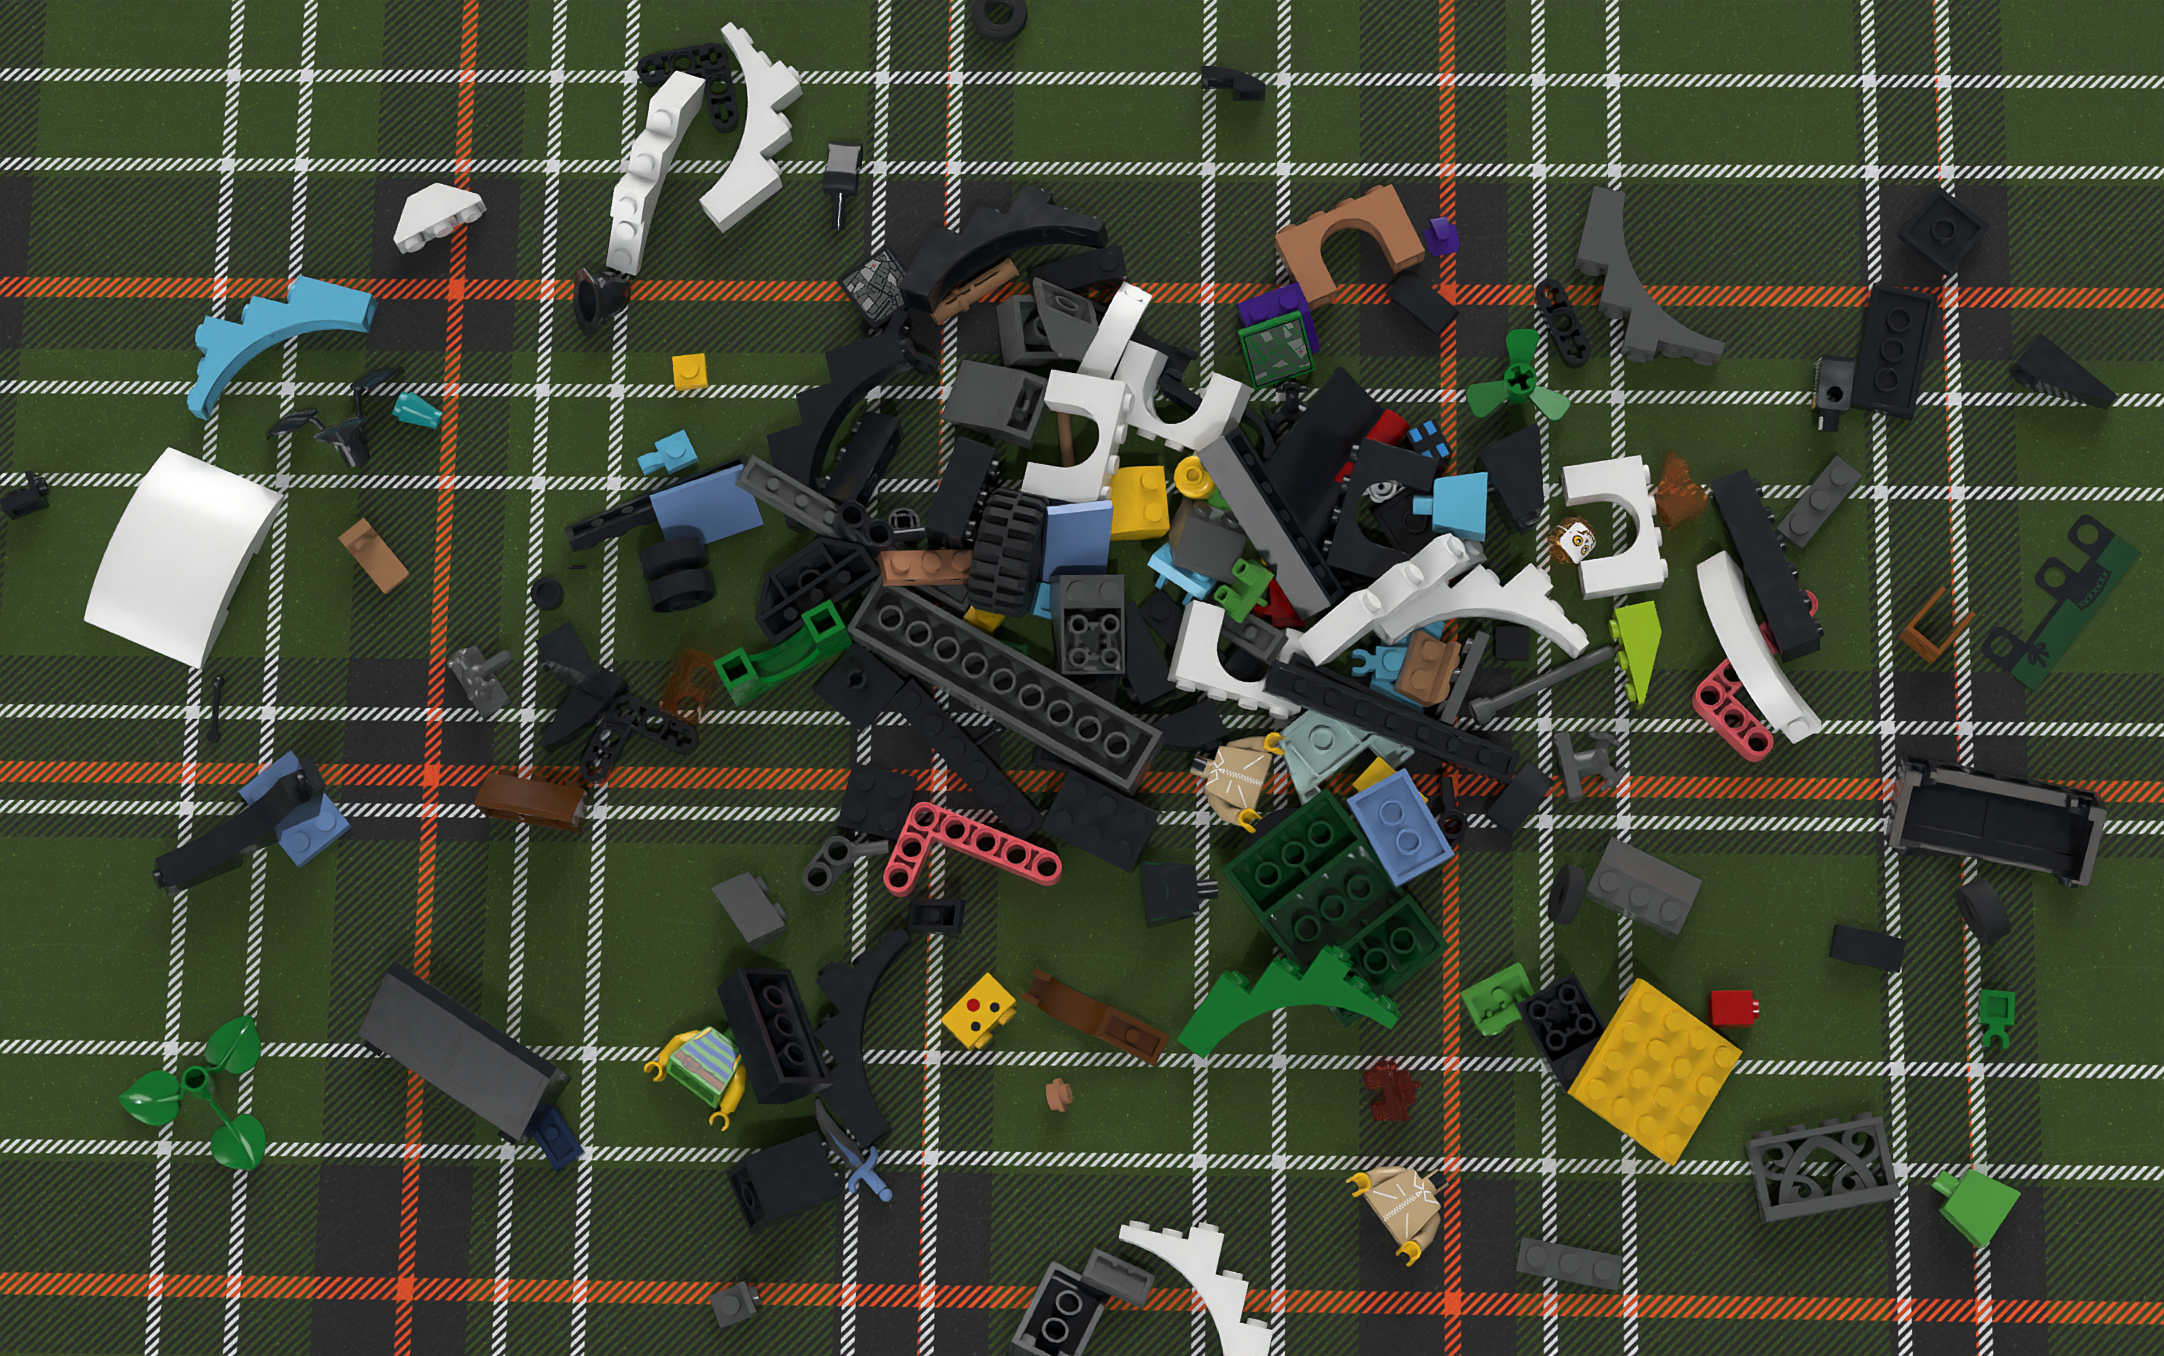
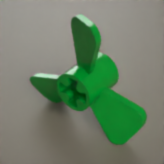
[1466,329,1570,422]

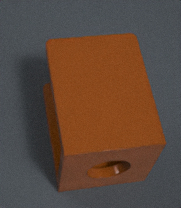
[1899,586,1976,665]

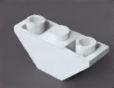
[393,183,487,254]

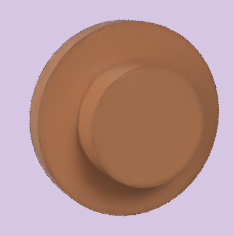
[1046,1078,1073,1112]

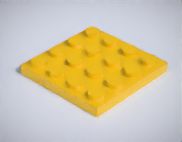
[1567,978,1743,1166]

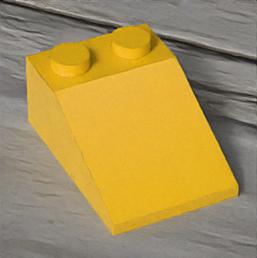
[1109,466,1170,541]

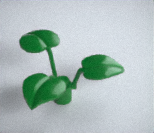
[118,1015,266,1171]

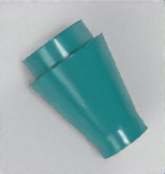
[392,391,443,430]

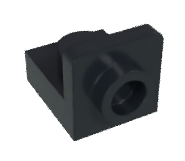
[0,470,50,520]

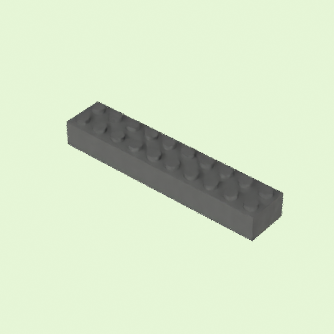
[846,575,1165,797]

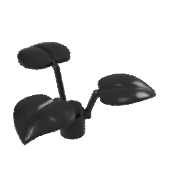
[266,367,405,467]

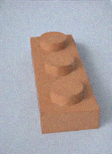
[877,549,973,586]

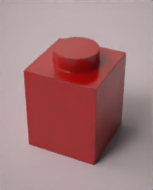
[1707,990,1759,1029]

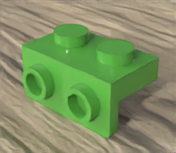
[1459,962,1535,1036]

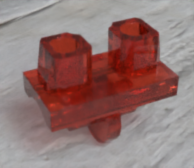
[1363,1060,1422,1122]

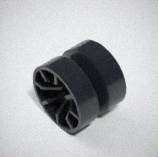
[637,537,718,613]

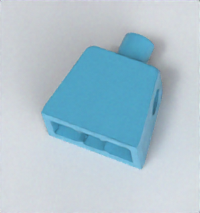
[1413,472,1488,542]

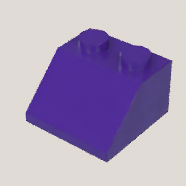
[1237,282,1321,354]

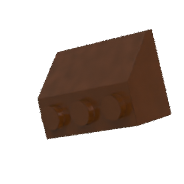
[474,769,590,833]

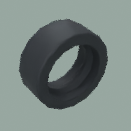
[1955,877,2011,946]

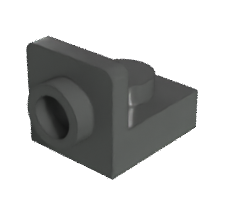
[709,1280,762,1329]

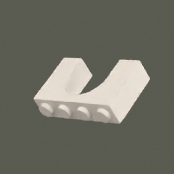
[1113,340,1253,456]
[1021,369,1135,506]
[1560,455,1668,600]
[1167,600,1312,719]

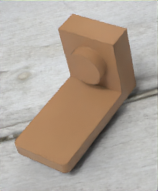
[338,517,410,594]

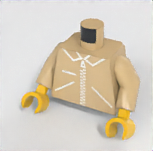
[1190,732,1287,833]
[1346,1166,1449,1267]

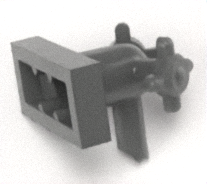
[447,646,511,719]
[1553,731,1627,804]

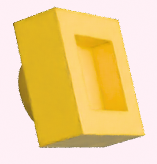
[672,353,708,391]
[962,606,1005,637]

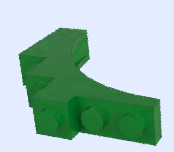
[1176,944,1402,1059]

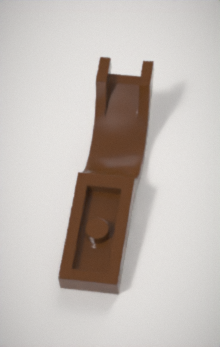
[1020,968,1169,1066]

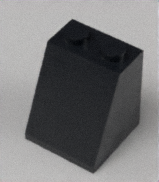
[1474,422,1544,536]
[726,1131,842,1235]

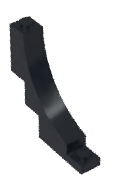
[767,330,915,533]
[151,755,326,897]

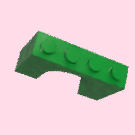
[712,599,853,707]

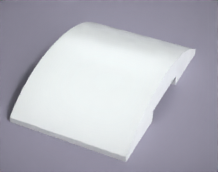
[84,447,285,670]

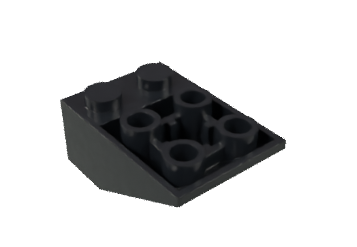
[1515,973,1606,1097]

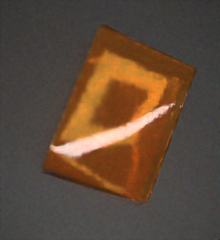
[658,648,720,727]

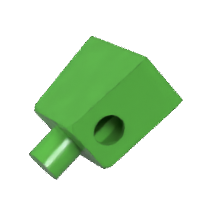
[1931,1169,2021,1249]

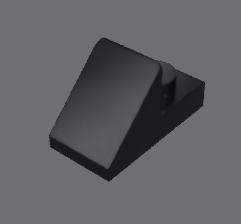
[907,899,966,939]

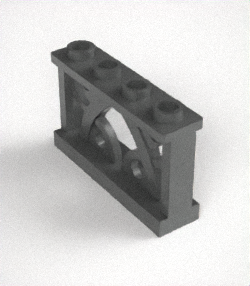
[1745,1112,1901,1224]

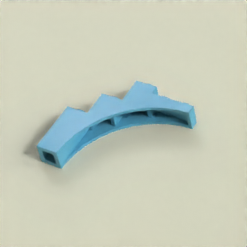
[187,275,378,420]

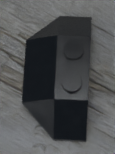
[754,537,881,646]

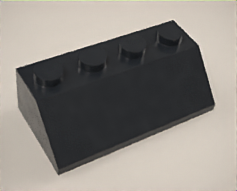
[717,967,833,1104]

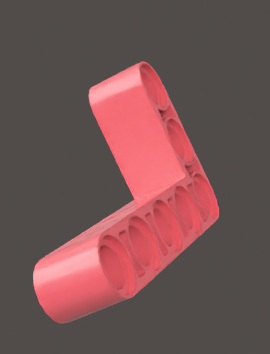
[1692,590,1818,762]
[883,802,1063,897]

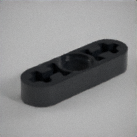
[1534,279,1591,369]

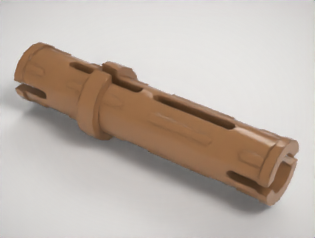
[929,257,1019,326]

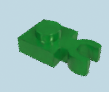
[1977,989,2015,1050]

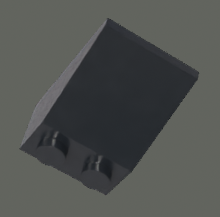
[1004,1261,1111,1356]

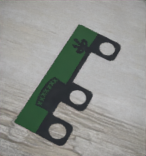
[1981,515,2141,691]

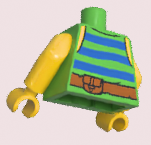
[644,1026,747,1131]

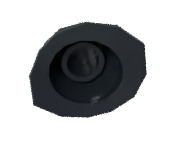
[573,268,631,336]

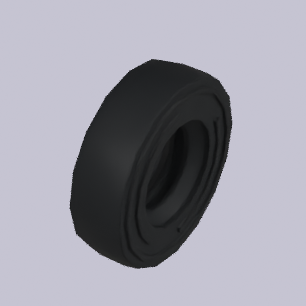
[971,0,1028,43]
[1548,865,1586,925]

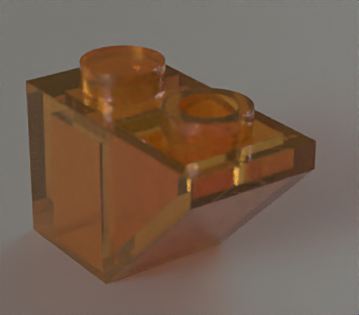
[1655,450,1708,532]

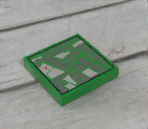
[1237,310,1315,390]

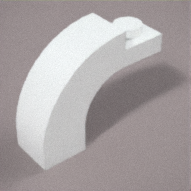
[1077,282,1152,379]

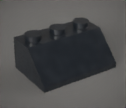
[820,411,904,507]

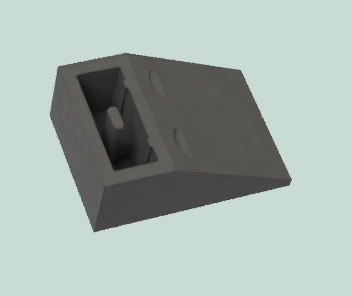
[941,360,1049,451]
[1050,575,1125,675]

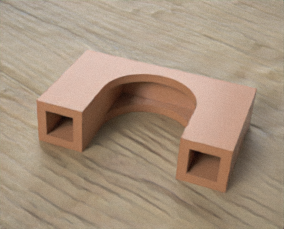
[1274,184,1425,311]

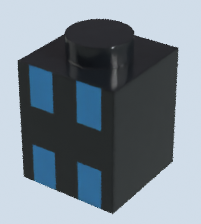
[1404,419,1453,474]

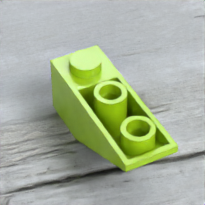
[1608,600,1662,710]

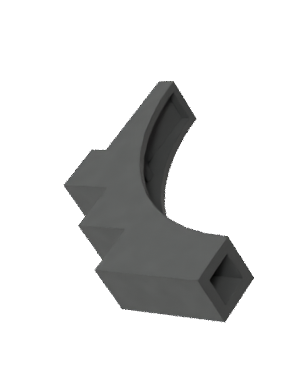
[1574,186,1725,366]

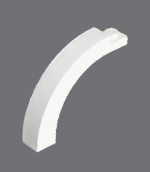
[1697,550,1822,744]

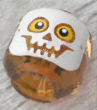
[1547,516,1596,565]

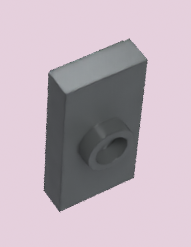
[1080,1247,1156,1309]

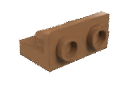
[1393,630,1461,708]

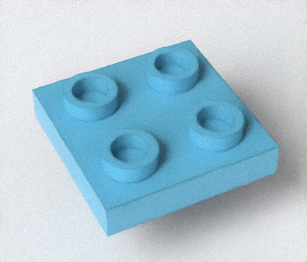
[1147,540,1222,606]

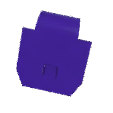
[1424,216,1460,257]

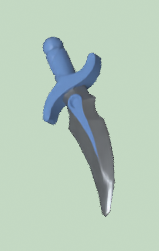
[815,1098,892,1202]

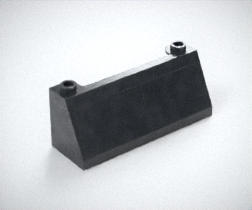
[1885,753,2108,888]
[358,961,572,1145]

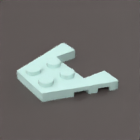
[1277,710,1414,806]

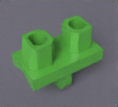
[1213,558,1274,624]

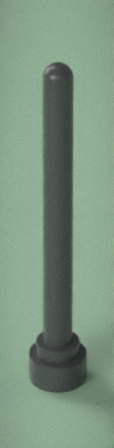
[1467,645,1615,726]

